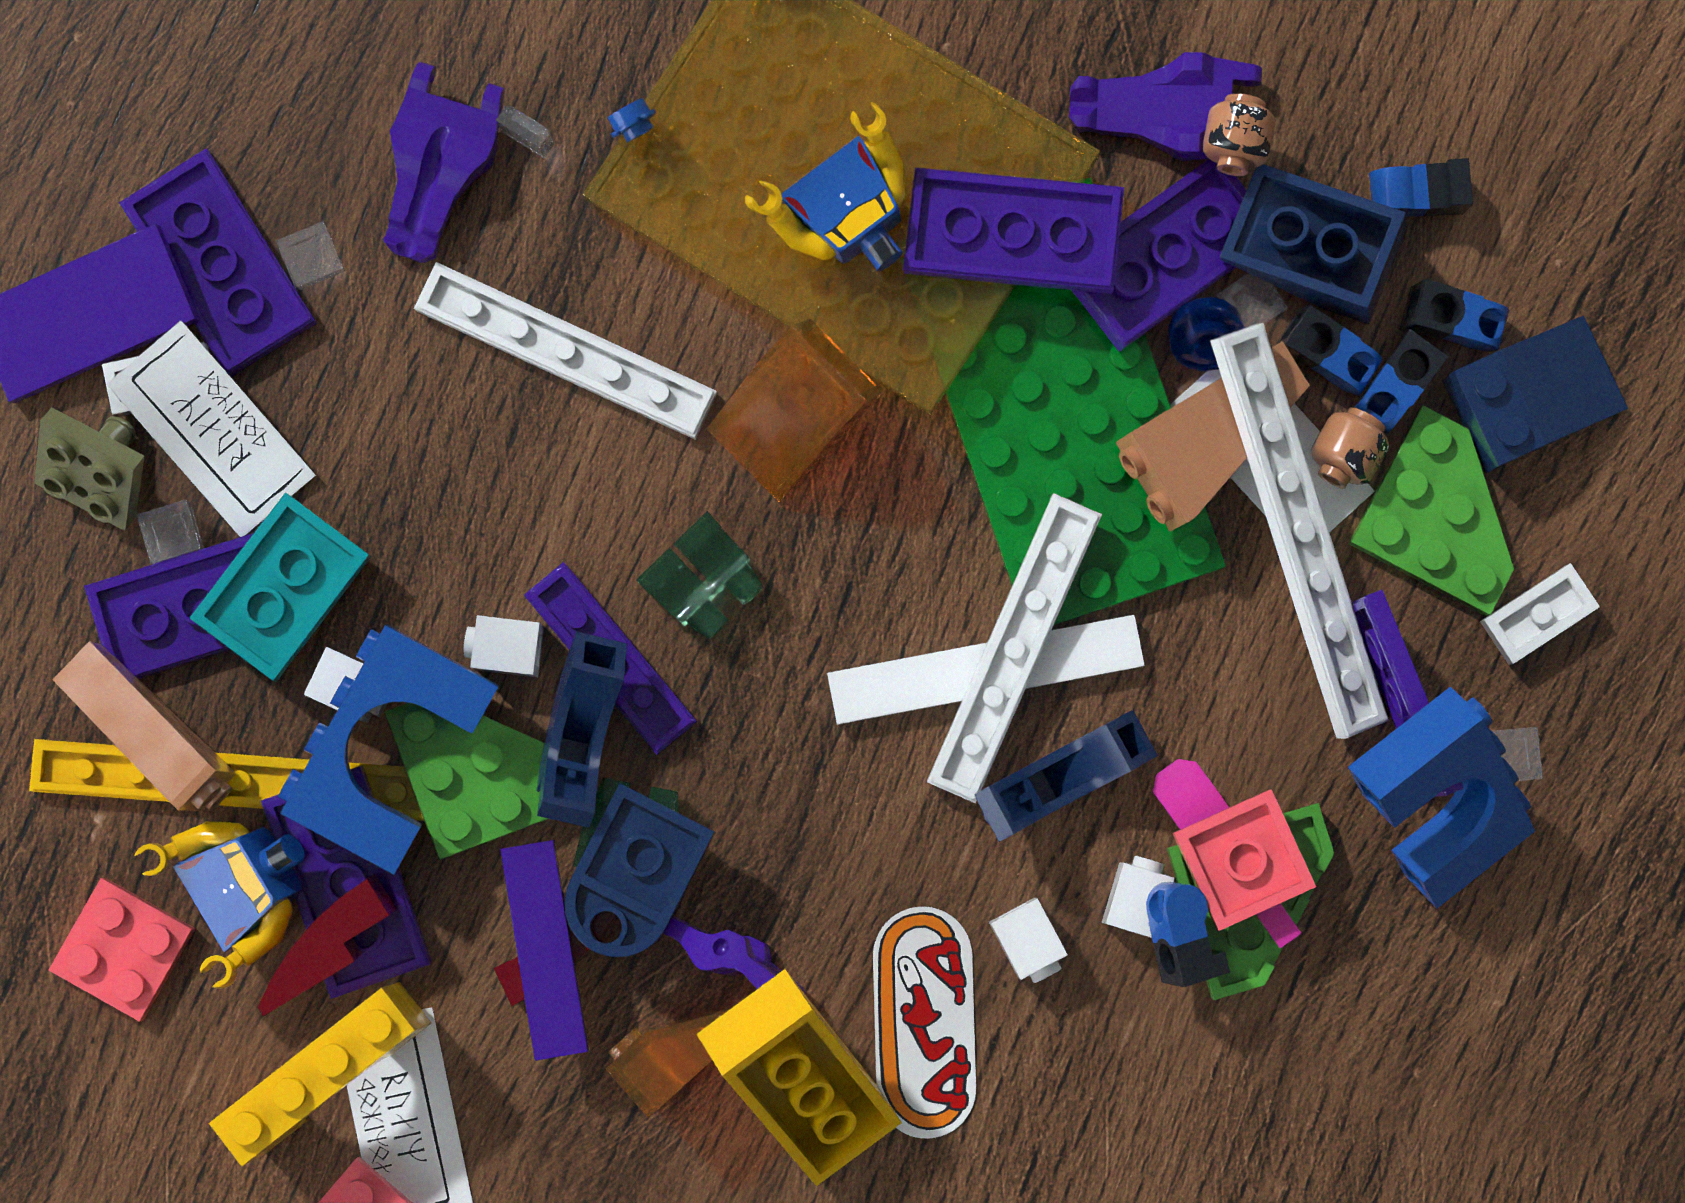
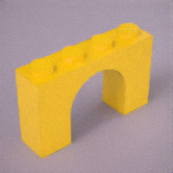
[209,982,432,1167]

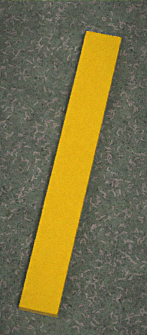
[29,739,424,821]

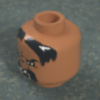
[1203,94,1275,176]
[1311,408,1389,489]

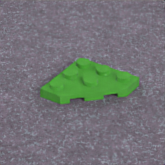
[1348,405,1514,616]
[384,703,549,860]
[1166,803,1334,1000]

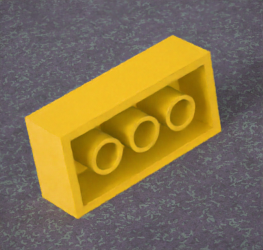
[697,969,902,1186]

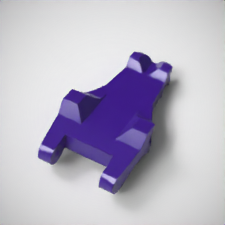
[1069,52,1262,162]
[383,62,505,263]
[664,916,806,995]

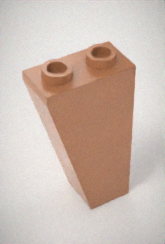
[1115,341,1310,531]
[53,641,236,811]

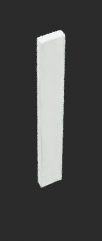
[1210,323,1389,739]

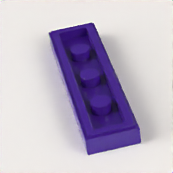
[524,562,697,755]
[500,840,589,1061]

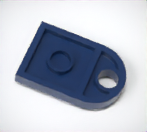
[565,783,716,957]

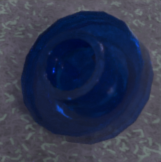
[1168,297,1245,372]

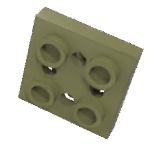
[34,407,144,531]

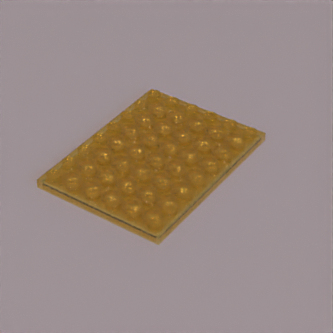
[582,0,1100,416]

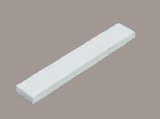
[414,262,717,440]
[927,493,1102,803]
[827,615,1145,725]

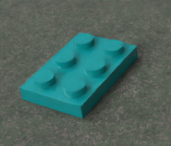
[190,492,372,682]

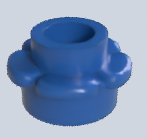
[607,97,656,143]

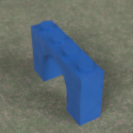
[278,624,499,874]
[1348,687,1535,909]

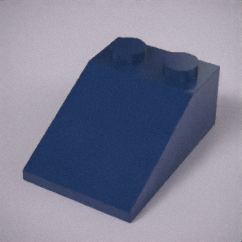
[1220,164,1407,324]
[1442,315,1628,473]

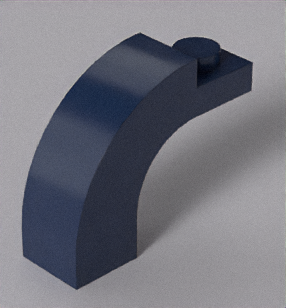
[536,631,627,828]
[974,710,1158,842]

